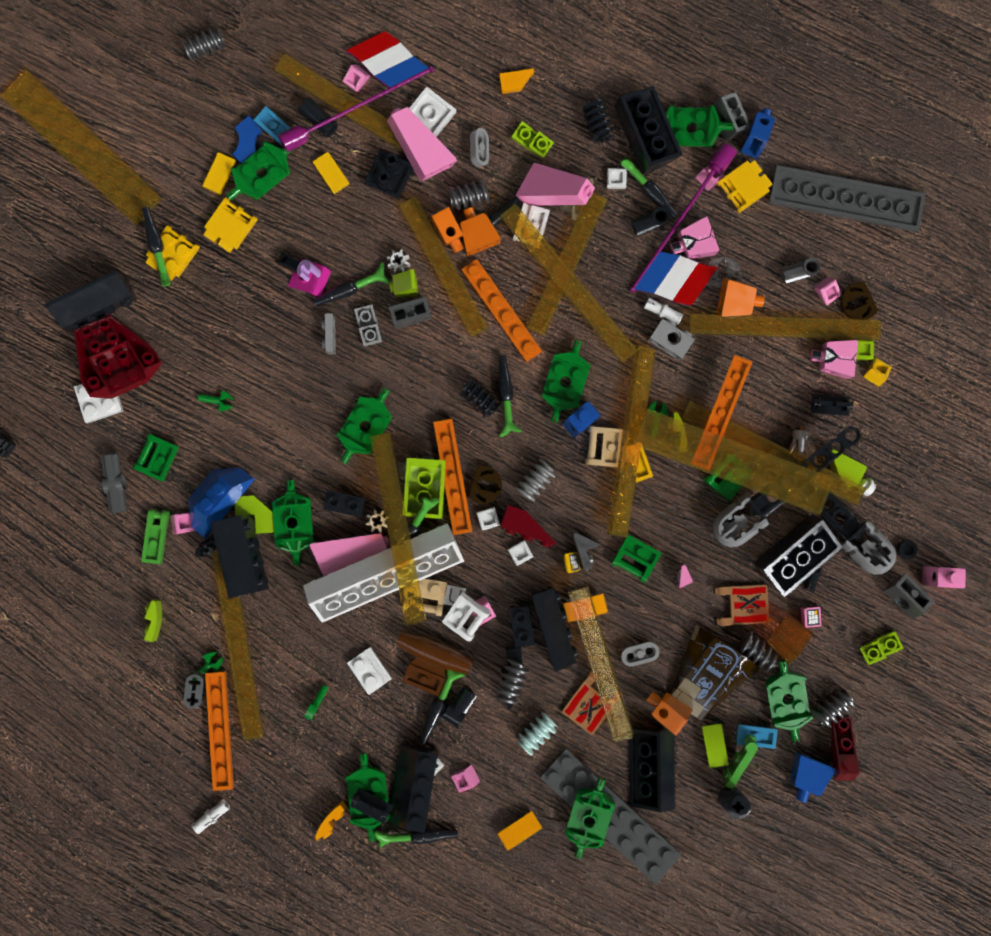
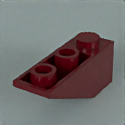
[501,505,556,548]
[831,716,860,781]

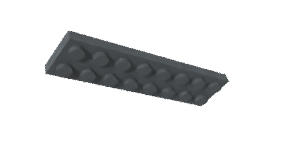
[768,165,926,232]
[540,748,681,884]

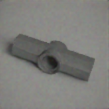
[101,454,127,514]

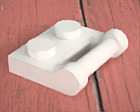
[442,592,491,641]

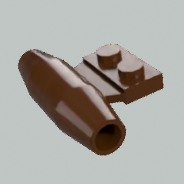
[396,631,473,696]

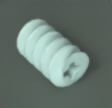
[517,712,559,755]

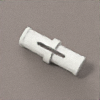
[644,297,683,325]
[192,799,230,834]

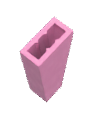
[387,107,457,182]
[516,163,595,206]
[310,533,392,576]

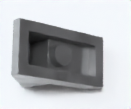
[572,533,601,571]

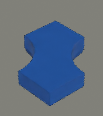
[233,116,262,164]

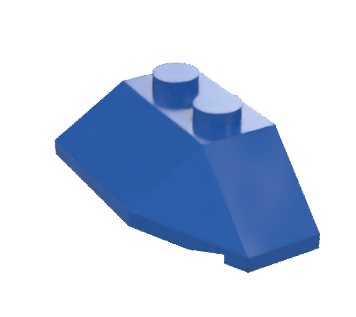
[188,468,255,539]

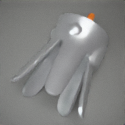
[789,426,809,455]

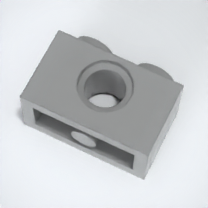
[648,319,695,361]

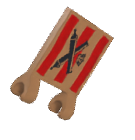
[715,585,769,626]
[561,670,623,735]

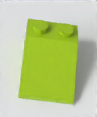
[403,458,446,519]

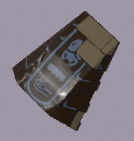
[670,624,760,721]

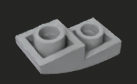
[354,304,382,346]

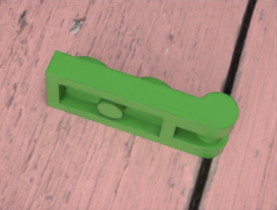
[141,509,170,564]
[723,734,758,790]

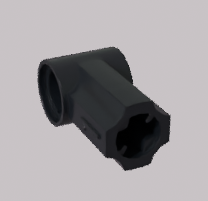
[631,207,670,237]
[441,686,477,728]

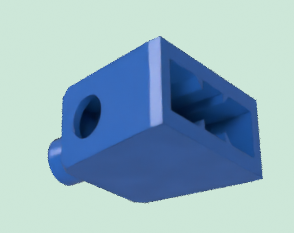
[740,108,775,159]
[562,401,601,439]
[790,752,836,803]

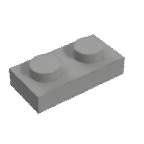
[322,313,336,355]

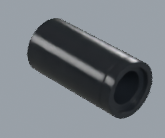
[298,97,339,138]

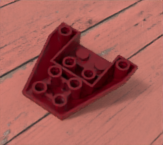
[74,315,162,399]

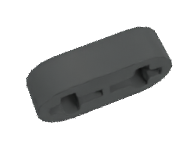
[184,671,204,709]

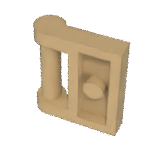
[585,426,623,468]
[404,578,447,617]

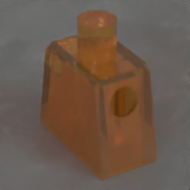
[764,616,813,664]

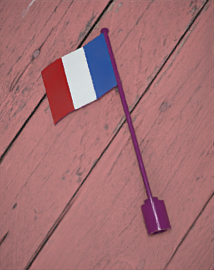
[278,31,434,153]
[629,142,737,305]

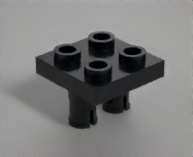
[364,149,414,201]

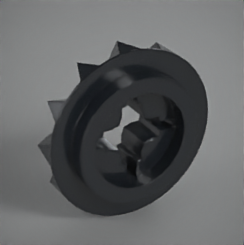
[195,534,216,558]

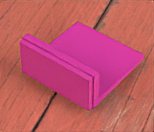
[288,258,331,298]

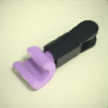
[275,251,321,282]

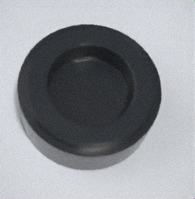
[896,540,918,559]

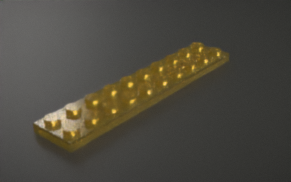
[0,69,162,225]
[634,409,835,515]

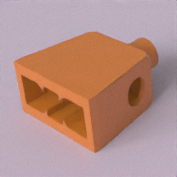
[431,207,465,254]
[460,207,501,257]
[716,277,765,317]
[646,692,693,735]

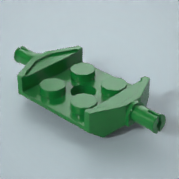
[666,106,734,147]
[226,142,296,201]
[541,340,591,423]
[336,387,393,464]
[272,480,315,566]
[765,659,813,742]
[345,753,390,842]
[565,776,615,859]

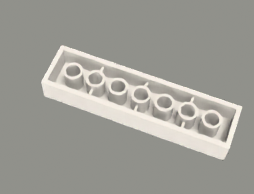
[303,523,464,623]

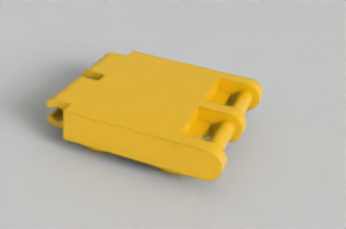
[716,160,773,213]
[204,197,258,253]
[146,225,200,281]

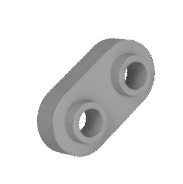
[470,128,489,167]
[621,641,659,667]

